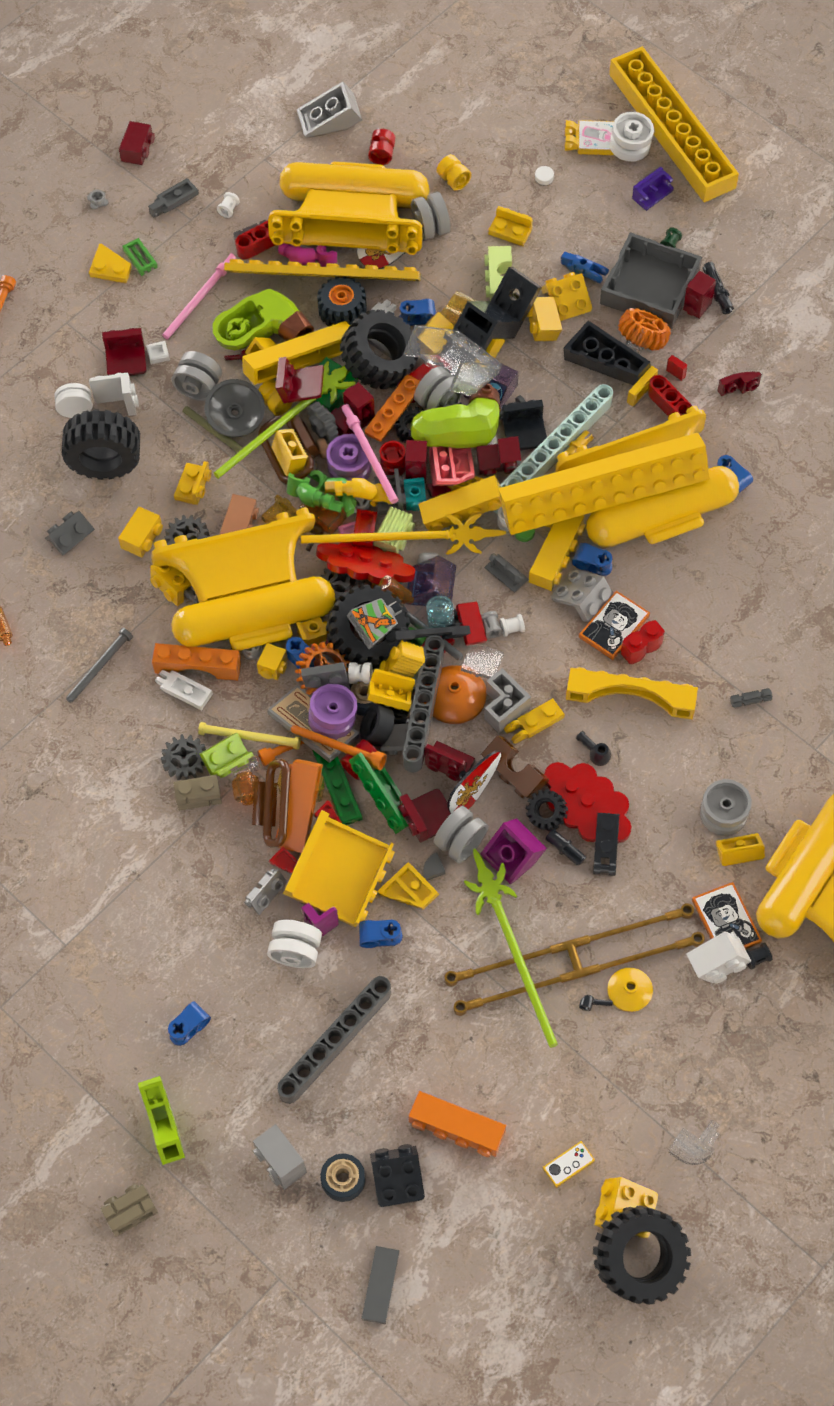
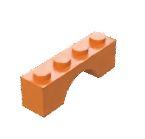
[152,643,241,681]

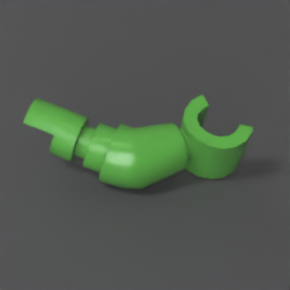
[309,470,357,517]
[286,473,344,513]

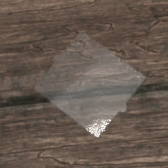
[461,644,504,679]

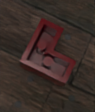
[331,382,375,436]
[476,436,522,477]

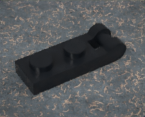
[593,813,620,876]

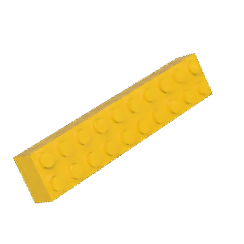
[609,46,739,203]
[498,433,710,535]

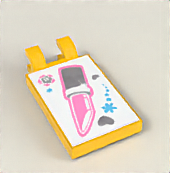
[565,120,615,156]

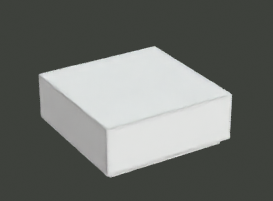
[146,341,170,365]

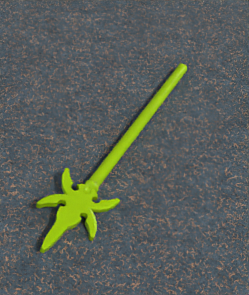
[214,361,356,479]
[464,848,558,1048]

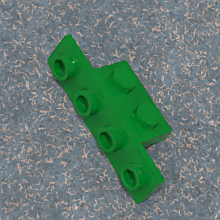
[349,752,408,834]

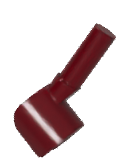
[224,350,247,364]

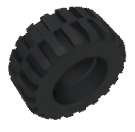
[340,309,419,389]
[62,409,141,480]
[326,585,410,669]
[593,1206,691,1305]

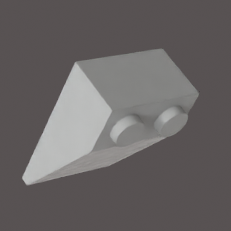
[297,82,362,138]

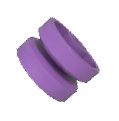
[326,434,372,481]
[308,684,357,739]

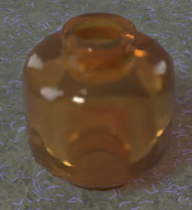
[232,772,259,806]

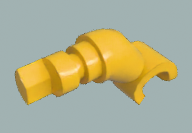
[325,478,392,507]

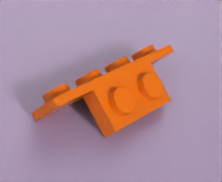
[365,375,420,442]

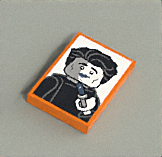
[579,591,650,660]
[692,882,762,949]

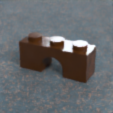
[481,735,549,799]

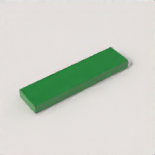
[312,750,363,825]

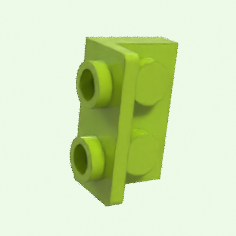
[199,733,254,778]

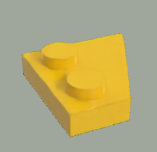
[89,243,132,283]
[377,862,439,910]

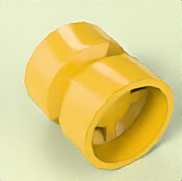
[436,155,471,191]
[258,379,293,416]

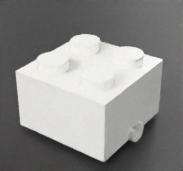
[686,931,751,984]

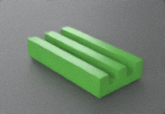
[122,238,158,276]

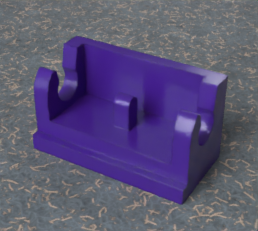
[632,166,674,211]

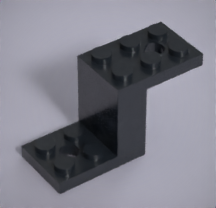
[441,267,542,373]

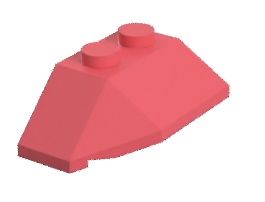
[429,446,475,486]

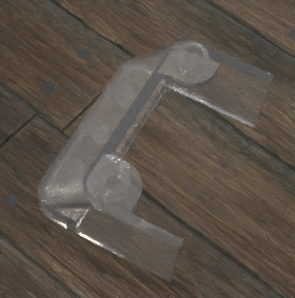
[404,325,502,396]

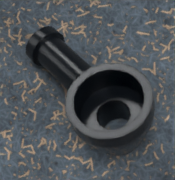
[576,731,611,766]

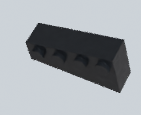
[563,320,651,386]

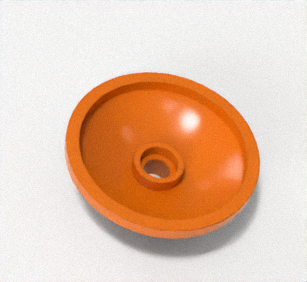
[424,665,487,724]

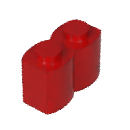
[621,620,665,664]

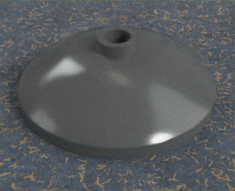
[205,379,265,438]

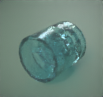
[426,596,454,628]

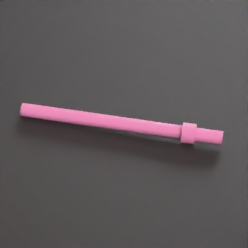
[162,253,237,340]
[342,404,398,504]

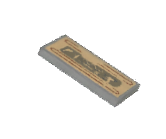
[268,685,359,763]

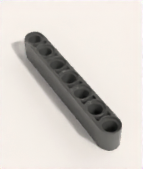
[403,635,444,773]
[277,976,391,1104]

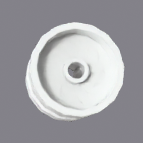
[610,112,654,161]
[267,920,322,968]

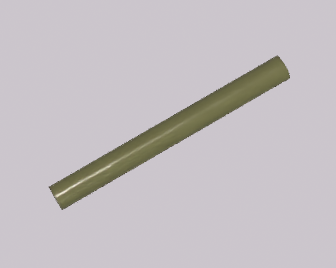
[183,406,243,453]

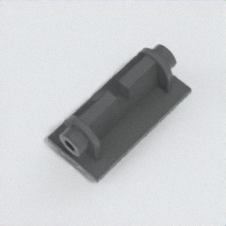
[484,553,529,593]

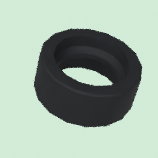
[360,703,394,747]

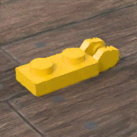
[504,698,565,744]

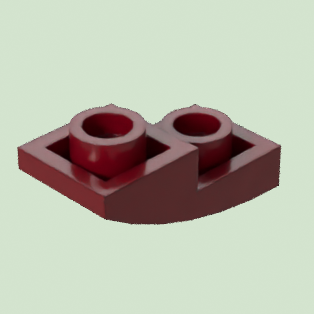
[717,371,762,397]

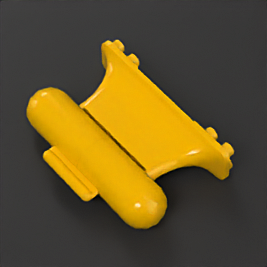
[268,162,430,255]
[555,406,739,548]
[151,507,336,651]
[756,794,834,942]

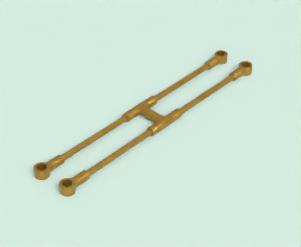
[445,903,705,1016]

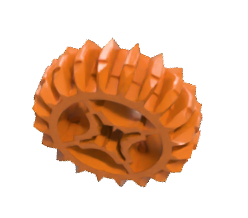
[618,308,671,351]
[295,642,350,695]

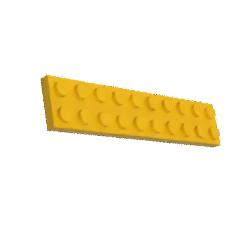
[224,259,421,281]

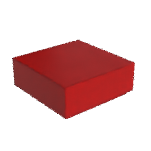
[666,355,688,381]

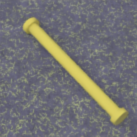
[198,722,301,750]

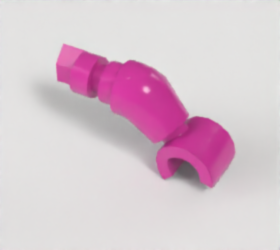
[272,242,337,267]

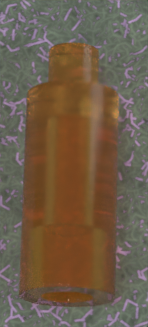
[379,575,414,604]
[0,606,13,646]

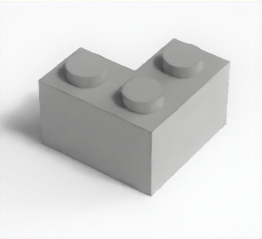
[484,668,531,733]
[253,1124,307,1190]

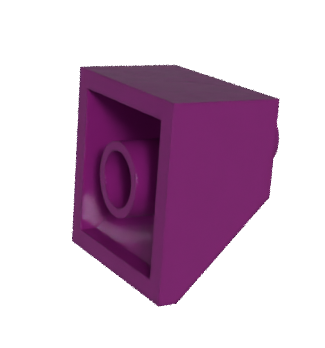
[480,818,547,884]

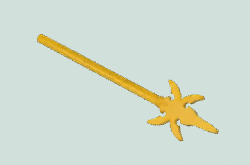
[301,513,506,555]

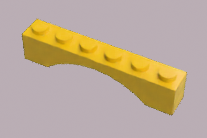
[566,667,698,720]

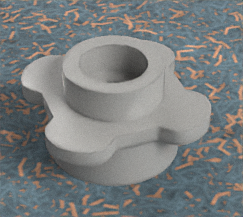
[87,190,109,209]

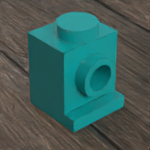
[403,477,426,511]

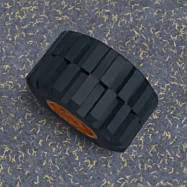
[317,276,367,327]

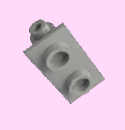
[244,869,287,915]

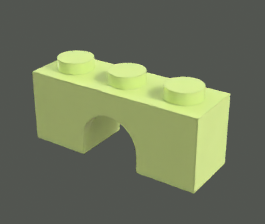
[484,246,514,301]

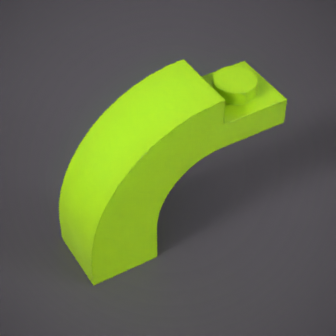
[138,1076,185,1165]

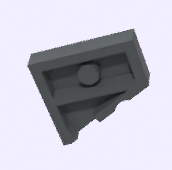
[301,662,351,691]

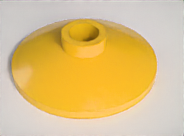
[607,968,653,1012]

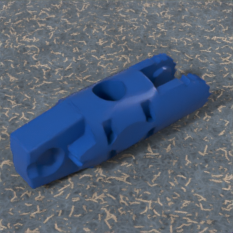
[561,252,609,284]

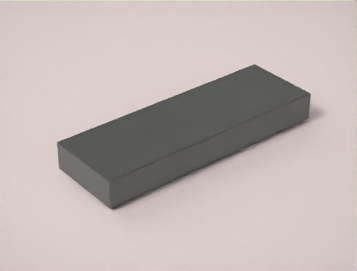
[362,1246,400,1324]

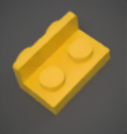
[488,206,533,247]
[174,461,212,505]

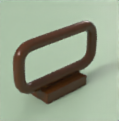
[258,414,321,485]
[252,759,290,848]

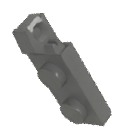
[148,178,199,218]

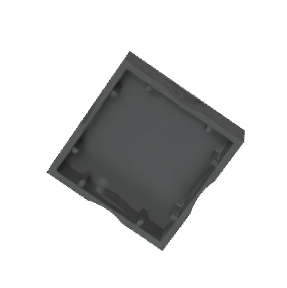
[600,232,702,329]

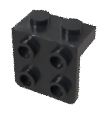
[502,400,547,450]
[370,1144,425,1207]

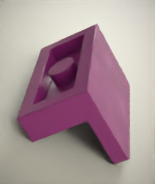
[302,903,339,937]

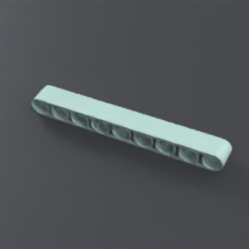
[494,384,613,514]

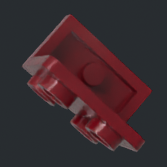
[102,328,147,376]
[398,788,451,843]

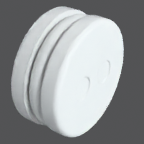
[54,383,93,418]

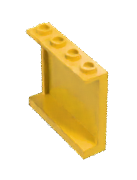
[283,810,395,927]

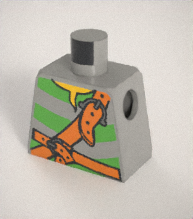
[347,598,402,649]

